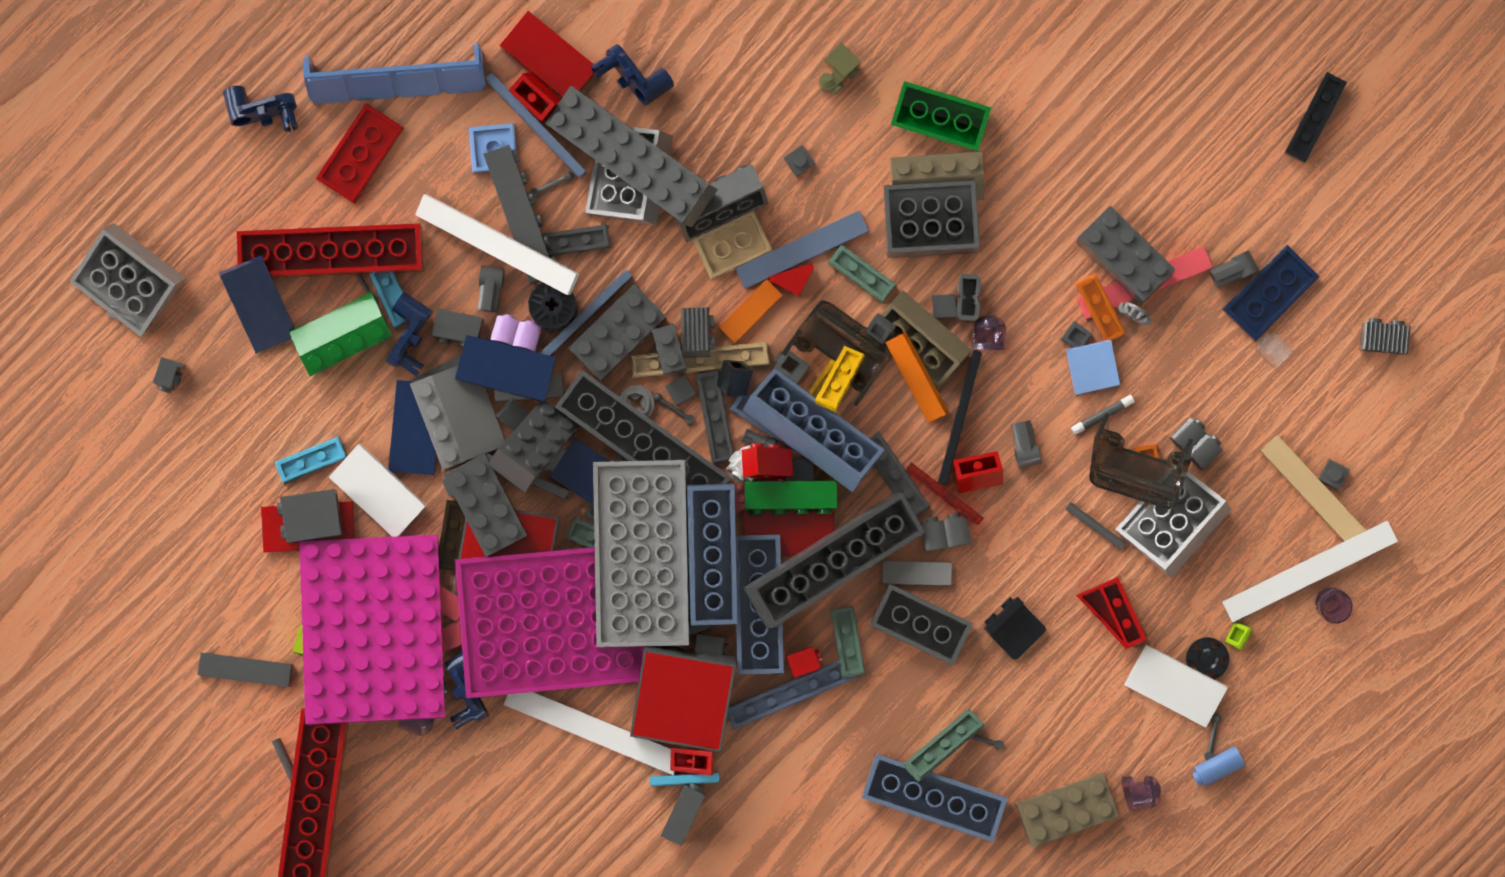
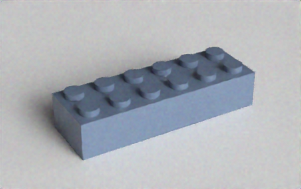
[743,368,885,492]
[686,484,738,625]
[736,535,784,674]
[861,753,1008,842]

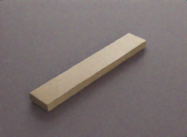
[631,342,769,378]
[1260,435,1366,541]

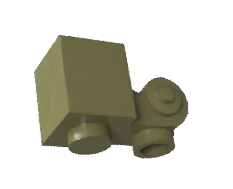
[819,42,861,95]

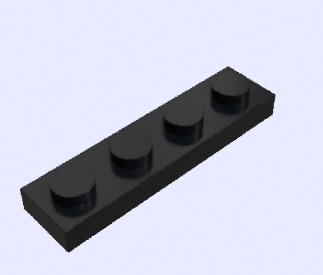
[1284,72,1347,163]

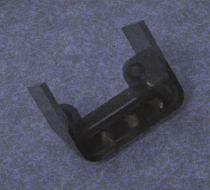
[782,301,893,406]
[1089,413,1194,509]

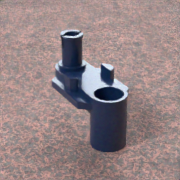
[591,44,674,105]
[223,86,298,132]
[385,292,433,377]
[445,652,489,730]

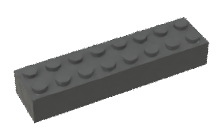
[545,86,718,227]
[555,370,731,485]
[743,493,925,628]

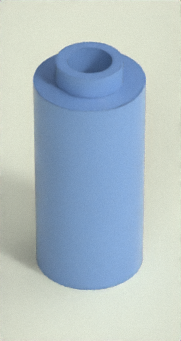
[1192,746,1245,788]

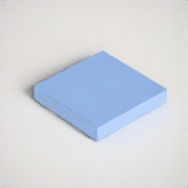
[469,123,518,173]
[1066,340,1120,395]

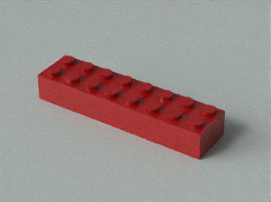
[236,223,424,278]
[278,708,349,877]

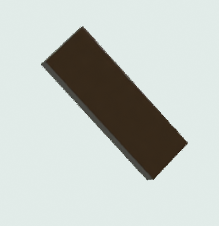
[438,500,465,571]

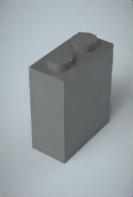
[277,489,344,543]
[661,783,706,846]

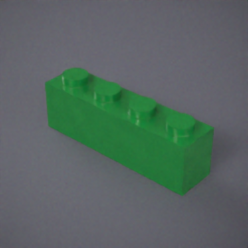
[744,481,837,515]

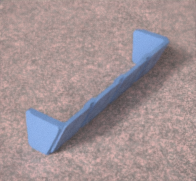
[303,43,486,104]

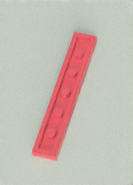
[1077,247,1213,320]

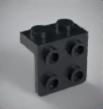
[983,596,1046,660]

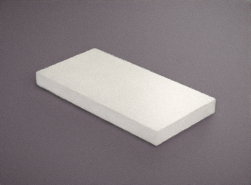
[329,443,427,537]
[1124,644,1228,727]

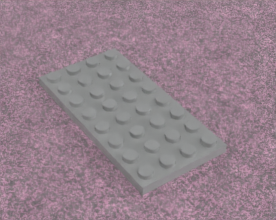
[593,460,690,647]

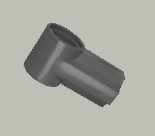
[1209,250,1259,288]
[477,266,505,312]
[1011,420,1041,468]

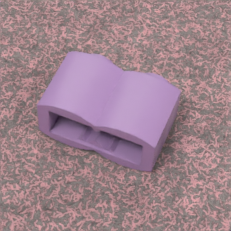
[490,315,542,352]

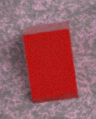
[769,263,814,298]
[670,747,714,775]

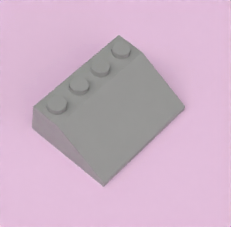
[585,127,673,225]
[69,224,186,337]
[410,366,505,469]
[1115,461,1231,578]

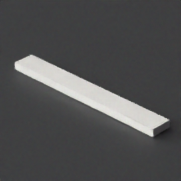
[415,194,579,295]
[1222,521,1398,623]
[504,692,675,775]

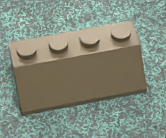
[890,151,984,201]
[881,290,972,390]

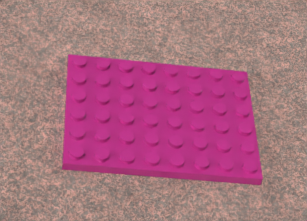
[299,535,445,725]
[455,547,645,698]

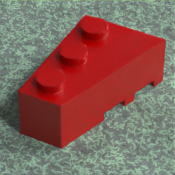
[1076,575,1148,649]

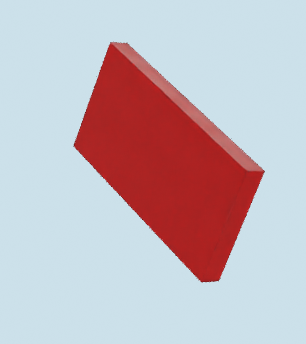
[499,11,597,98]
[316,103,404,204]
[261,501,355,553]
[743,510,835,557]

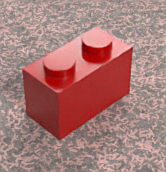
[509,72,561,121]
[741,443,793,480]
[953,451,1003,494]
[786,647,823,678]

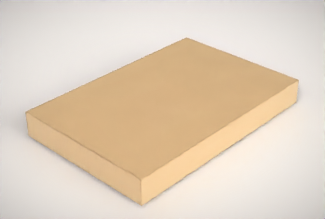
[692,211,773,280]

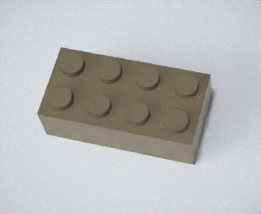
[1015,772,1119,848]

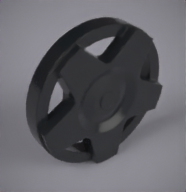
[1186,637,1229,679]

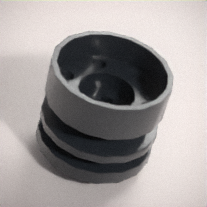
[528,282,578,332]

